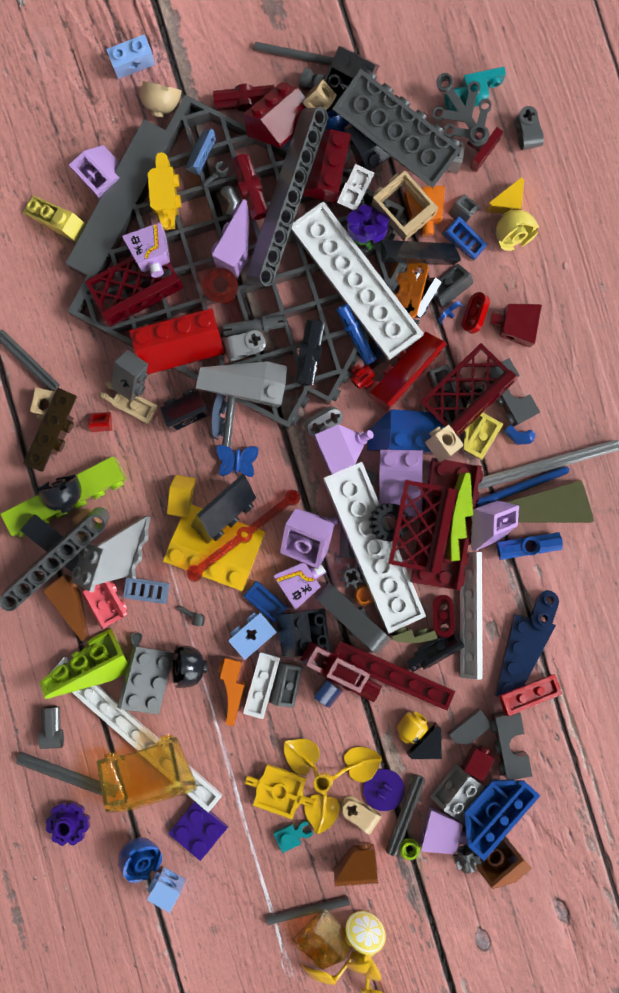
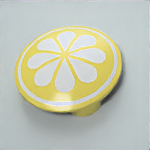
[345,911,386,956]

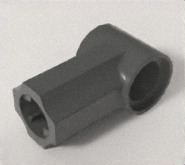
[38,706,64,749]

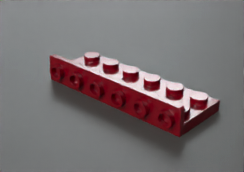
[410,458,483,591]

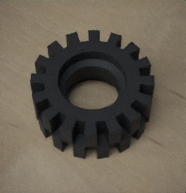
[369,503,409,541]

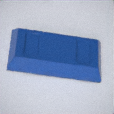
[243,580,288,623]

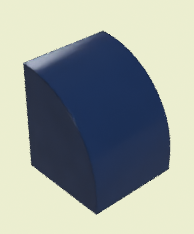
[314,679,343,708]

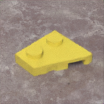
[464,405,503,461]

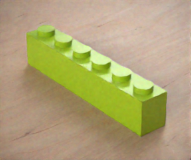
[1,456,128,538]

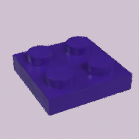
[168,801,228,861]

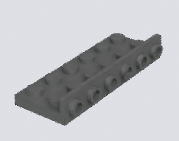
[333,69,462,189]

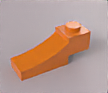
[218,656,246,727]

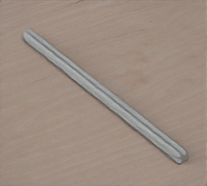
[422,440,619,506]

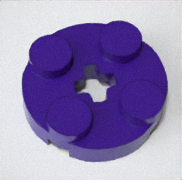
[346,204,389,243]

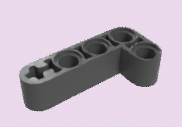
[315,583,392,654]

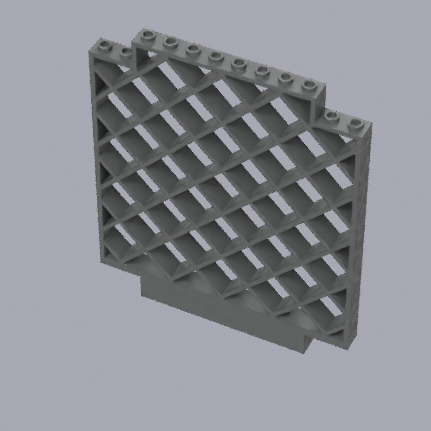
[65,95,408,429]

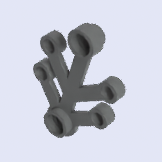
[432,73,492,146]

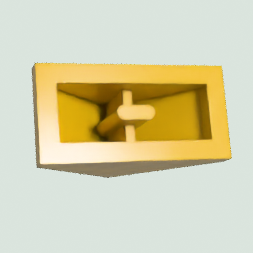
[486,177,524,214]
[167,475,197,518]

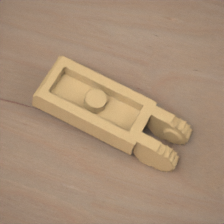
[99,381,158,425]

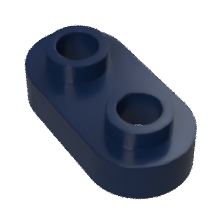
[530,590,559,632]

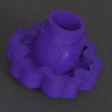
[46,801,90,846]

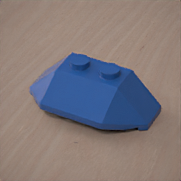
[367,409,444,455]
[464,780,541,861]

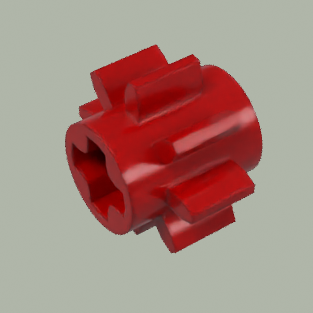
[350,364,375,390]

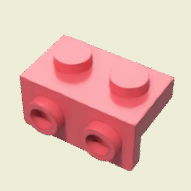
[82,581,127,630]

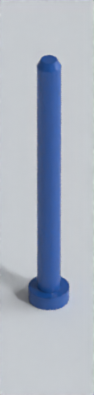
[475,466,569,508]

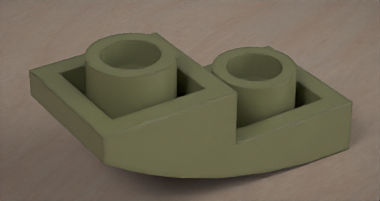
[391,626,437,643]

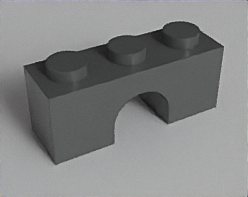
[484,358,540,427]
[490,712,533,780]

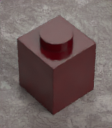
[461,745,495,781]

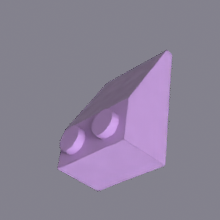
[379,450,423,517]

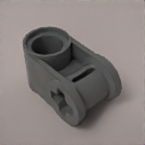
[515,106,544,151]

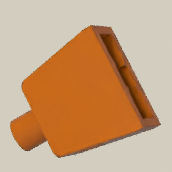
[404,185,445,237]

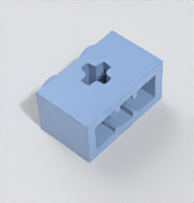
[106,34,156,79]
[228,612,277,660]

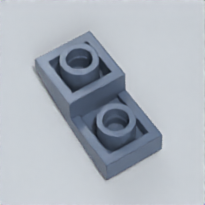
[212,394,227,440]

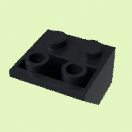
[276,608,330,657]

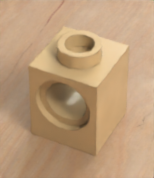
[302,79,337,110]
[30,387,55,420]
[425,425,464,463]

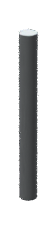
[254,42,334,65]
[222,362,240,447]
[266,896,350,925]

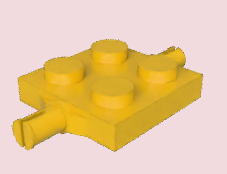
[245,763,315,820]

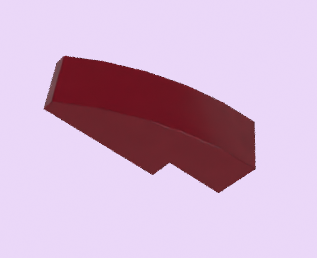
[300,642,370,693]

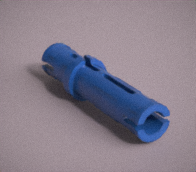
[336,303,376,365]

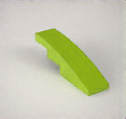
[446,473,473,561]

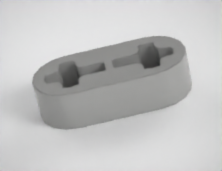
[304,406,343,437]

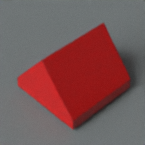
[88,412,113,432]

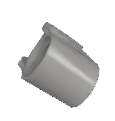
[223,330,266,361]

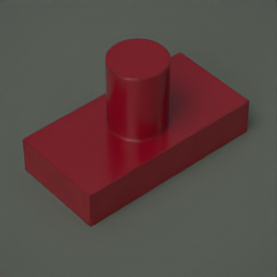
[467,127,503,172]

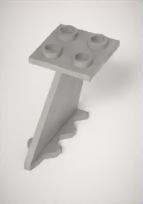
[71,516,151,592]

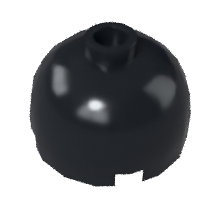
[37,474,82,513]
[172,646,207,688]

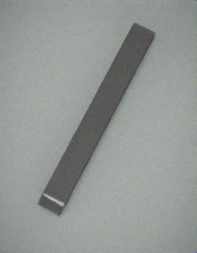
[246,107,328,286]

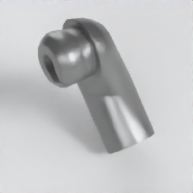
[221,186,240,218]

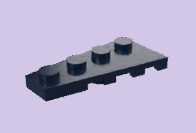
[494,614,556,697]

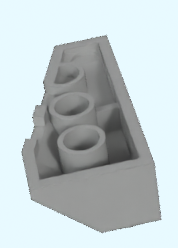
[195,361,287,408]

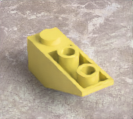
[23,195,86,243]

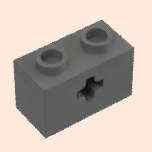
[111,350,148,401]

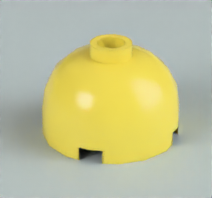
[496,210,539,251]

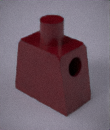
[490,304,542,347]

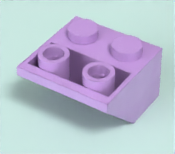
[69,145,120,200]
[471,501,519,551]

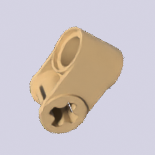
[341,796,382,834]

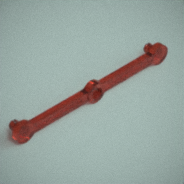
[186,490,301,582]

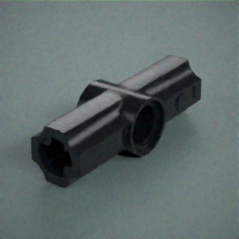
[295,320,325,386]

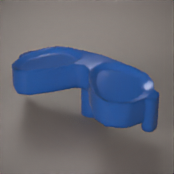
[437,301,463,324]

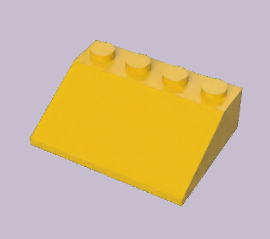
[163,504,265,591]

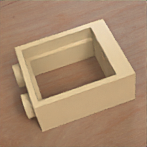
[372,171,438,241]

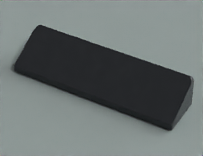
[380,240,461,265]
[20,514,79,572]

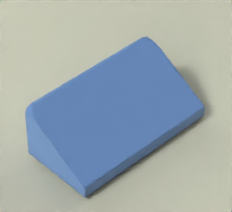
[185,129,216,175]

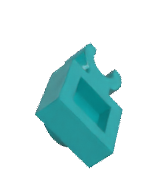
[273,820,313,853]

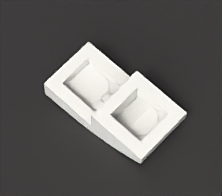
[337,164,374,210]

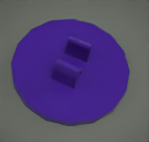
[363,769,405,811]

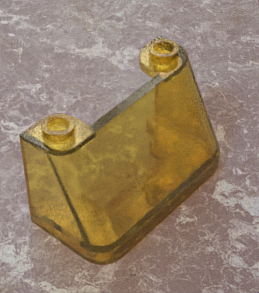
[97,734,197,813]

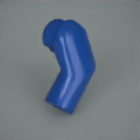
[503,425,536,445]

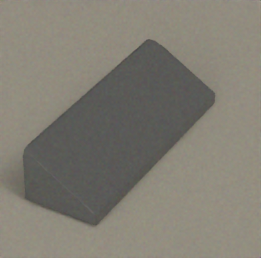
[427,364,463,424]

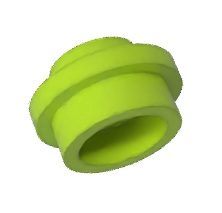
[399,838,420,860]

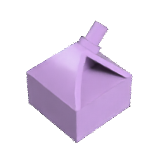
[315,425,374,475]
[280,508,338,569]

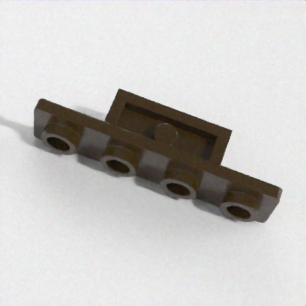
[23,388,77,472]

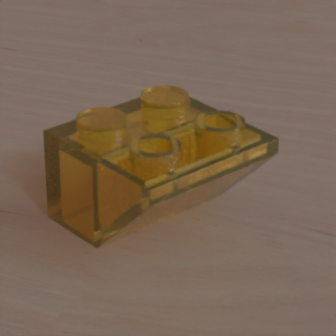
[293,910,352,970]

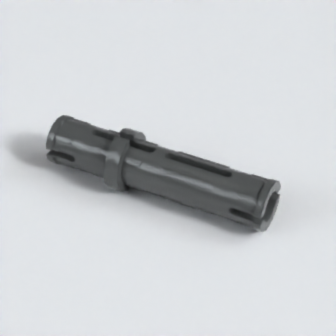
[223,314,287,337]

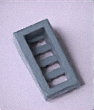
[123,577,170,604]

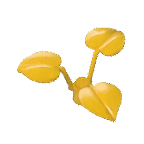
[284,738,382,834]
[301,950,383,993]

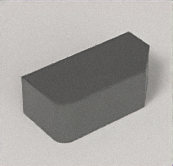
[447,708,491,745]

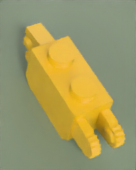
[148,152,182,230]

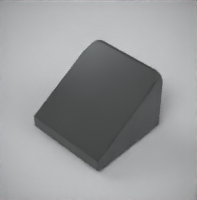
[448,194,480,223]

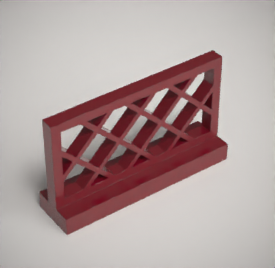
[85,256,184,327]
[420,343,517,436]
[388,479,457,574]

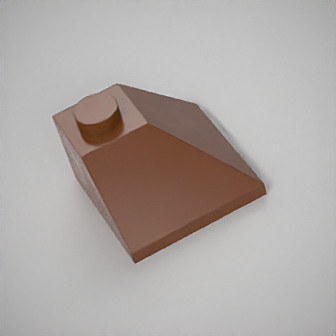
[476,836,532,889]
[333,842,378,886]

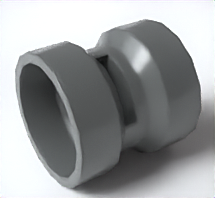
[298,68,325,90]

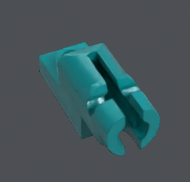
[444,66,506,111]

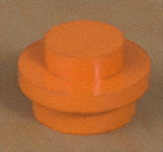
[354,585,373,606]

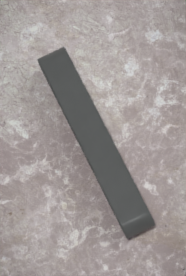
[0,507,110,611]

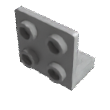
[430,763,485,824]

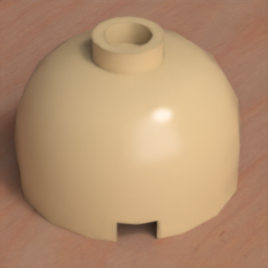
[140,81,182,117]

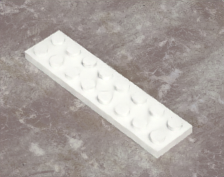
[291,201,424,360]
[322,462,426,633]

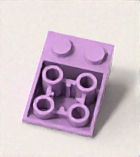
[211,199,249,279]

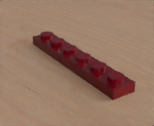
[334,640,456,711]

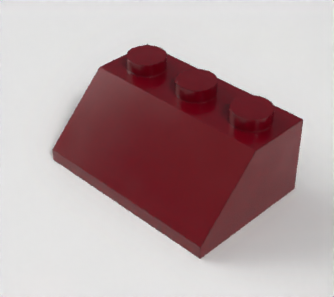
[244,82,307,148]
[302,129,351,203]

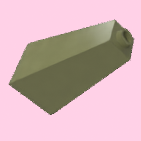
[507,480,594,523]

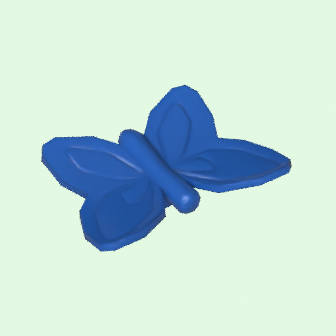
[217,445,259,477]

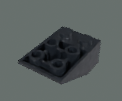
[324,46,380,112]

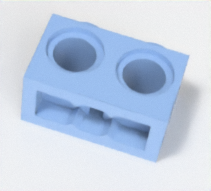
[147,867,186,913]

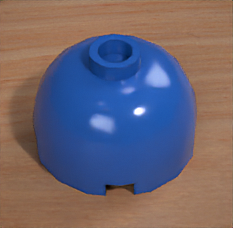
[118,837,162,883]

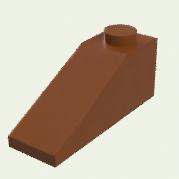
[43,575,89,641]

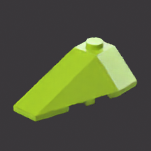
[39,628,129,699]

